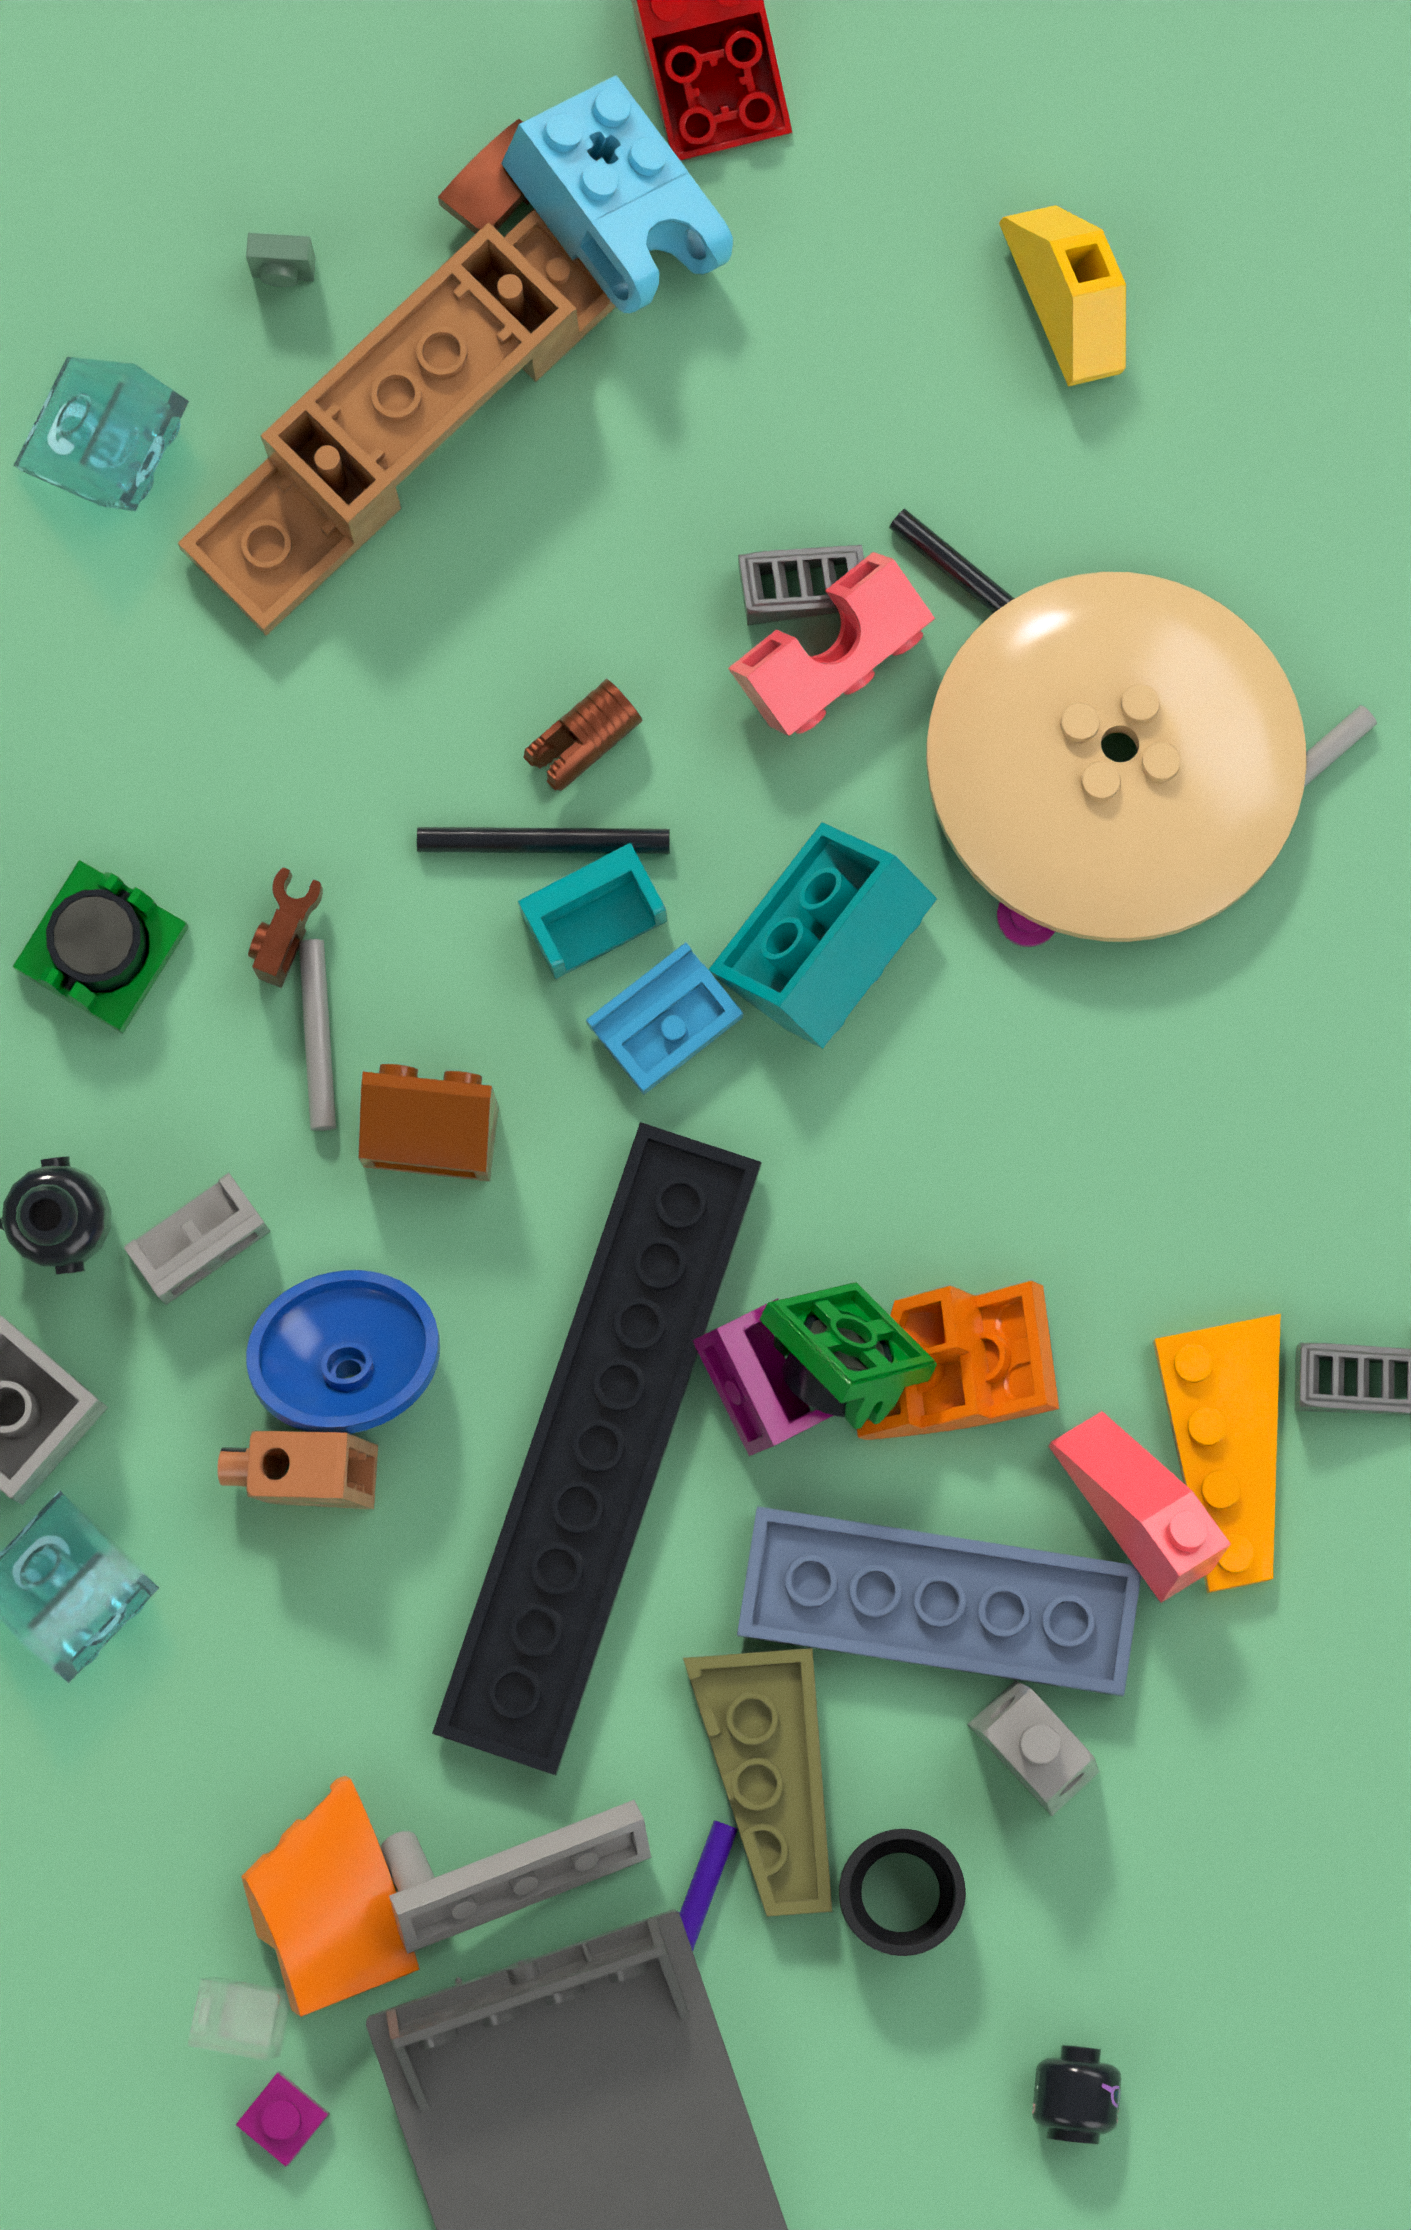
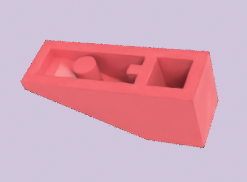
[1048,1411,1231,1603]

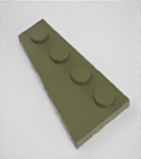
[683,1648,832,1916]

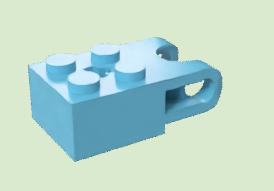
[501,75,733,313]

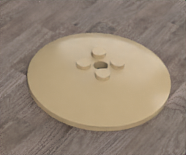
[926,572,1306,942]

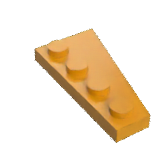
[1153,1313,1281,1593]

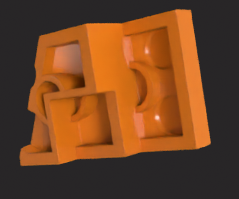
[857,1281,1059,1440]
[241,1776,420,2017]

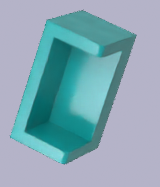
[518,843,667,979]

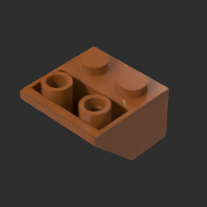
[359,1064,499,1182]

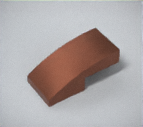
[438,119,530,234]

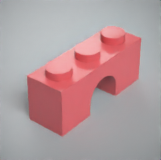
[728,552,935,736]

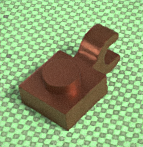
[248,867,323,988]

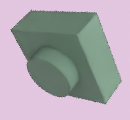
[246,233,316,287]

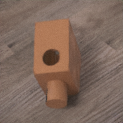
[218,1431,378,1509]

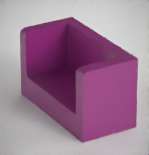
[692,1298,834,1456]

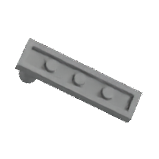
[381,1800,651,1954]

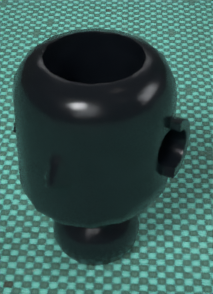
[0,1156,112,1275]

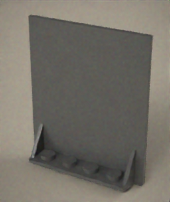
[366,1909,788,2230]

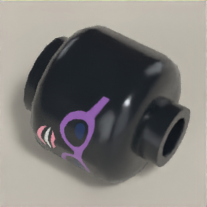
[1032,2045,1122,2144]

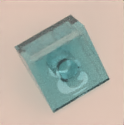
[13,357,189,511]
[0,1491,159,1683]

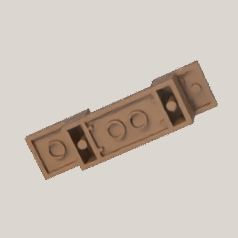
[178,209,616,636]

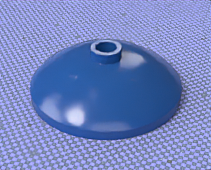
[246,1270,440,1434]

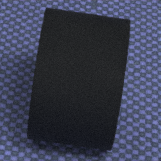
[839,1829,966,1956]

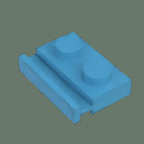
[586,942,743,1095]

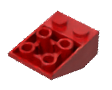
[631,0,793,160]

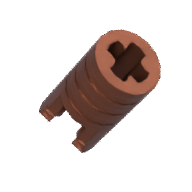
[523,679,643,791]

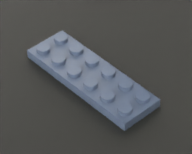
[737,1506,1141,1697]

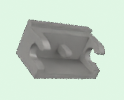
[124,1173,270,1305]

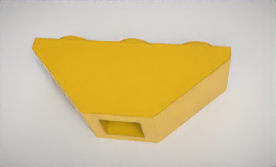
[999,205,1126,387]

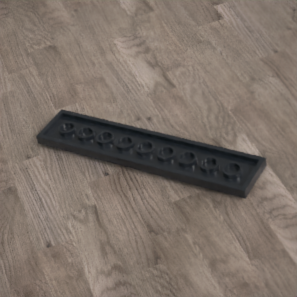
[432,1122,762,1776]

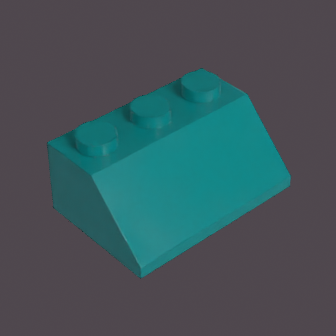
[708,822,937,1049]

